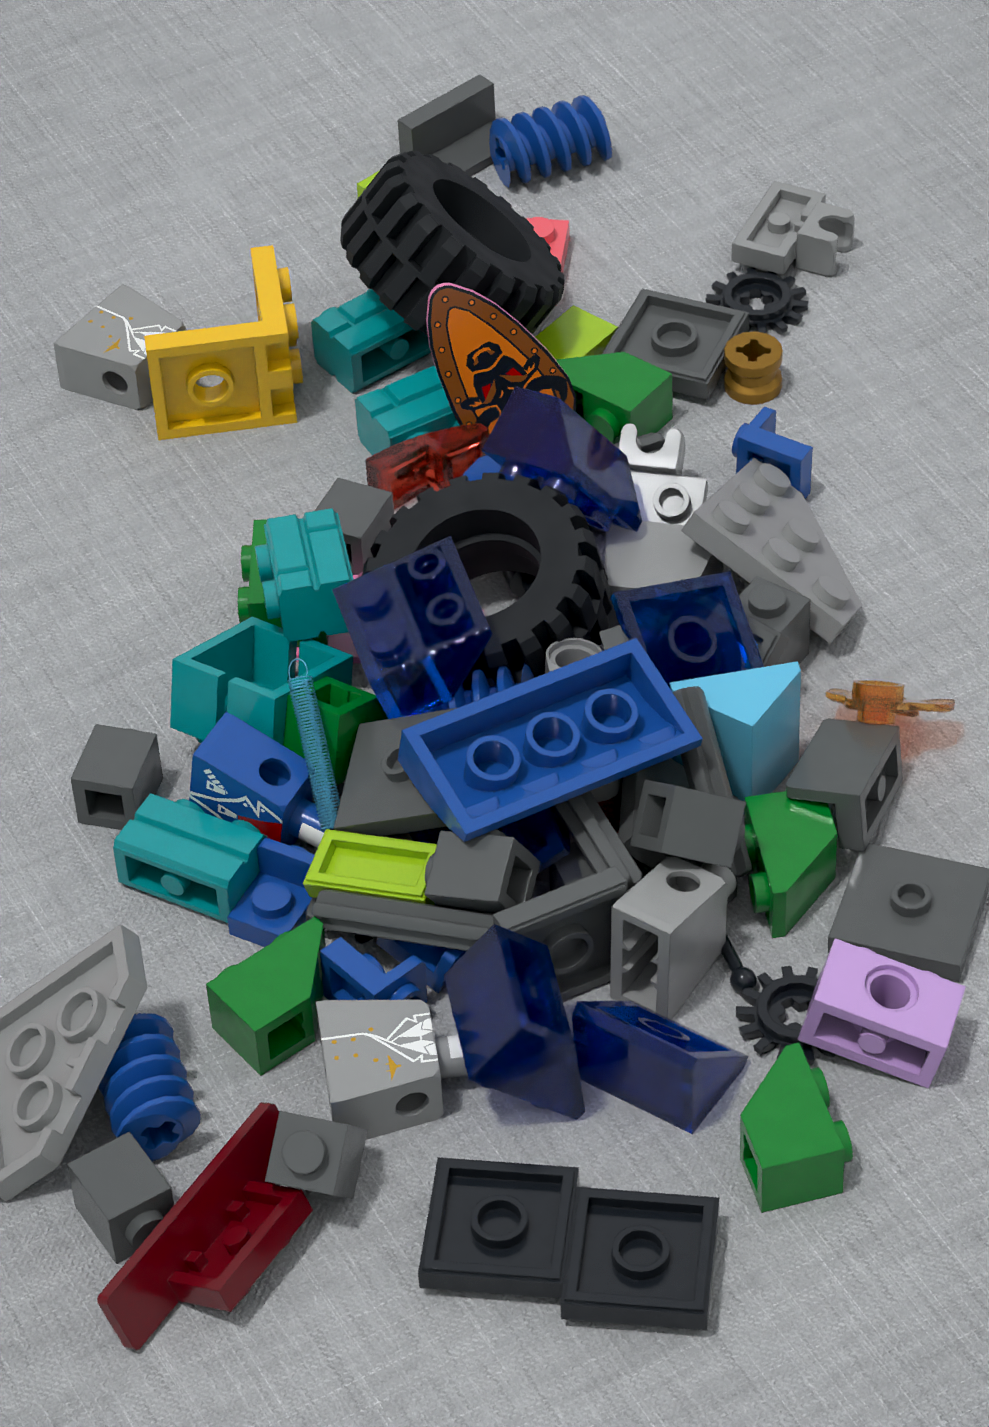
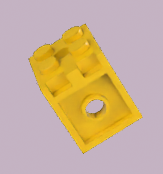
[144,245,303,440]

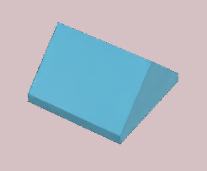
[670,661,801,801]

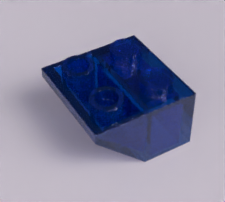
[482,386,642,532]
[332,536,493,719]
[444,924,585,1120]

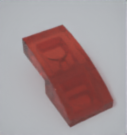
[365,423,490,510]

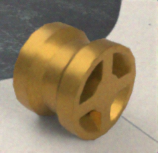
[724,331,783,405]

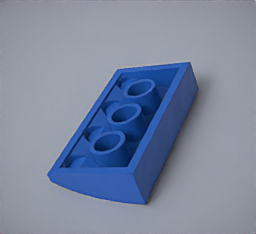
[398,638,703,842]

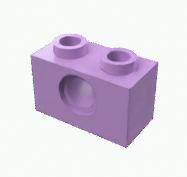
[798,938,966,1088]

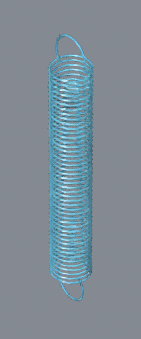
[287,658,340,830]

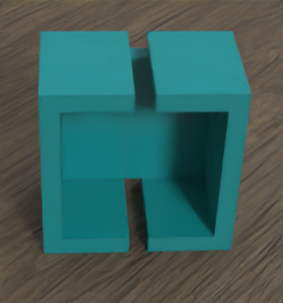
[170,617,353,745]

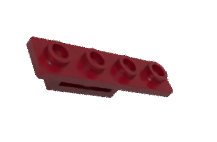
[97,1102,313,1350]

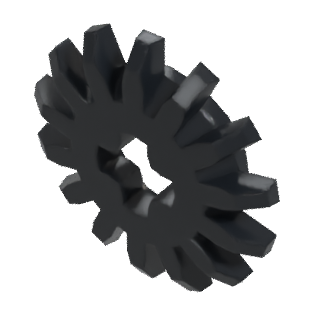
[705,268,808,333]
[736,966,837,1064]

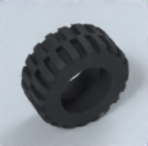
[340,151,565,336]
[361,473,612,697]

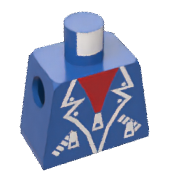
[189,712,337,848]

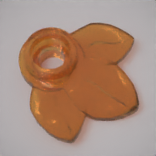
[825,680,955,724]

